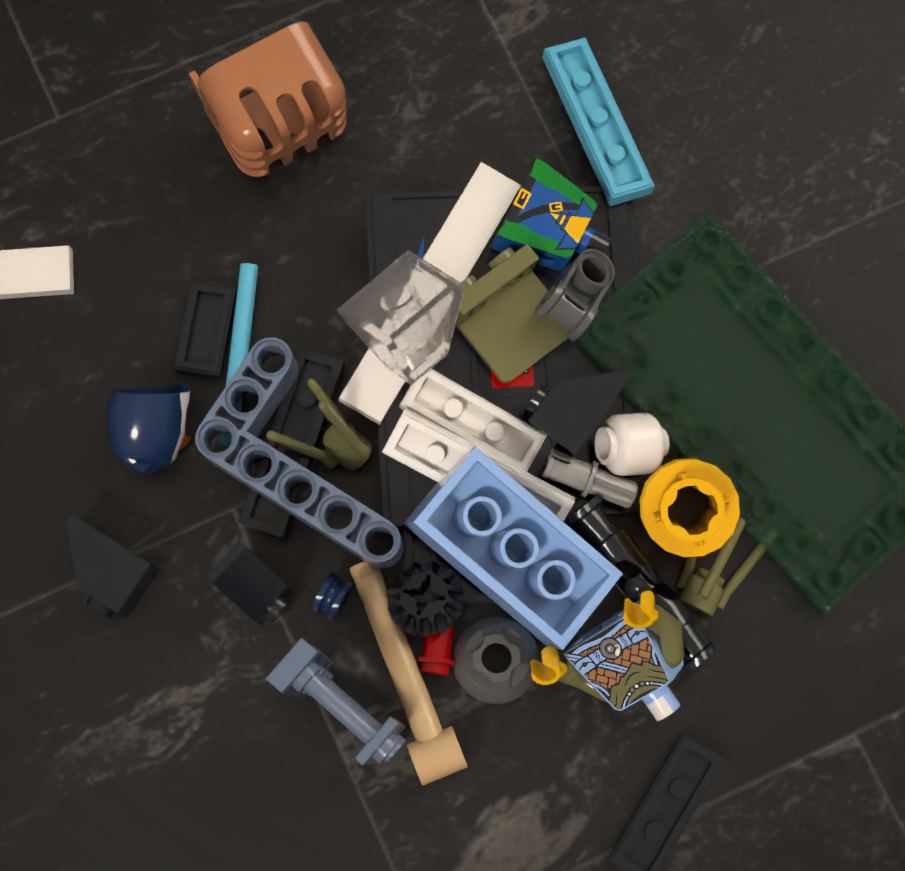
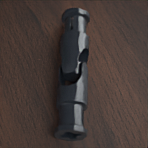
[564,494,718,673]

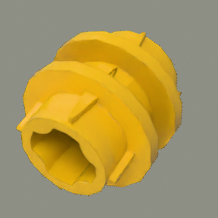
[639,458,740,557]

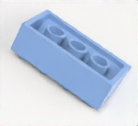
[403,446,623,650]

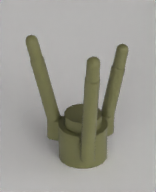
[266,379,372,470]
[676,518,777,617]

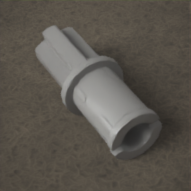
[542,448,638,508]

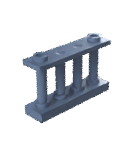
[266,638,406,765]

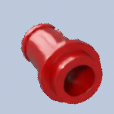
[416,621,457,676]

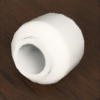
[594,413,669,476]

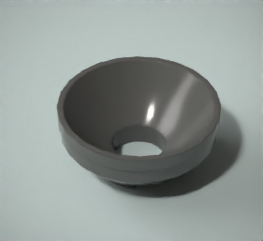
[453,616,539,704]

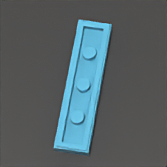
[542,37,655,206]

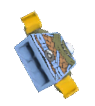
[530,591,684,721]

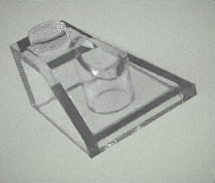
[337,250,465,385]

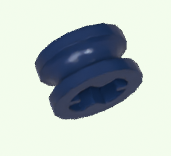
[312,572,354,621]

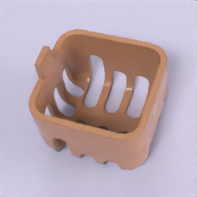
[189,21,346,178]

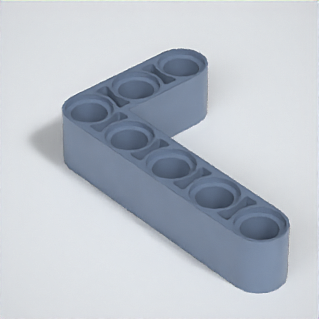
[195,337,404,568]

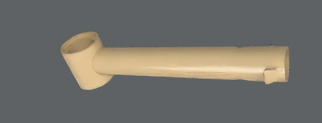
[349,561,468,786]

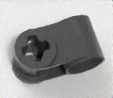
[534,249,615,341]

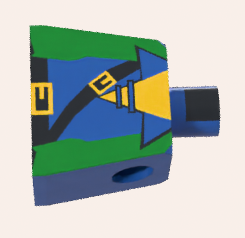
[491,158,611,271]

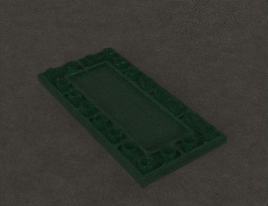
[576,212,905,614]

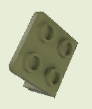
[447,243,568,383]

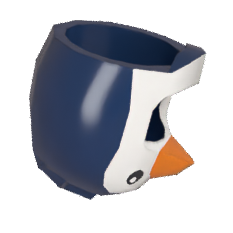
[106,382,191,474]

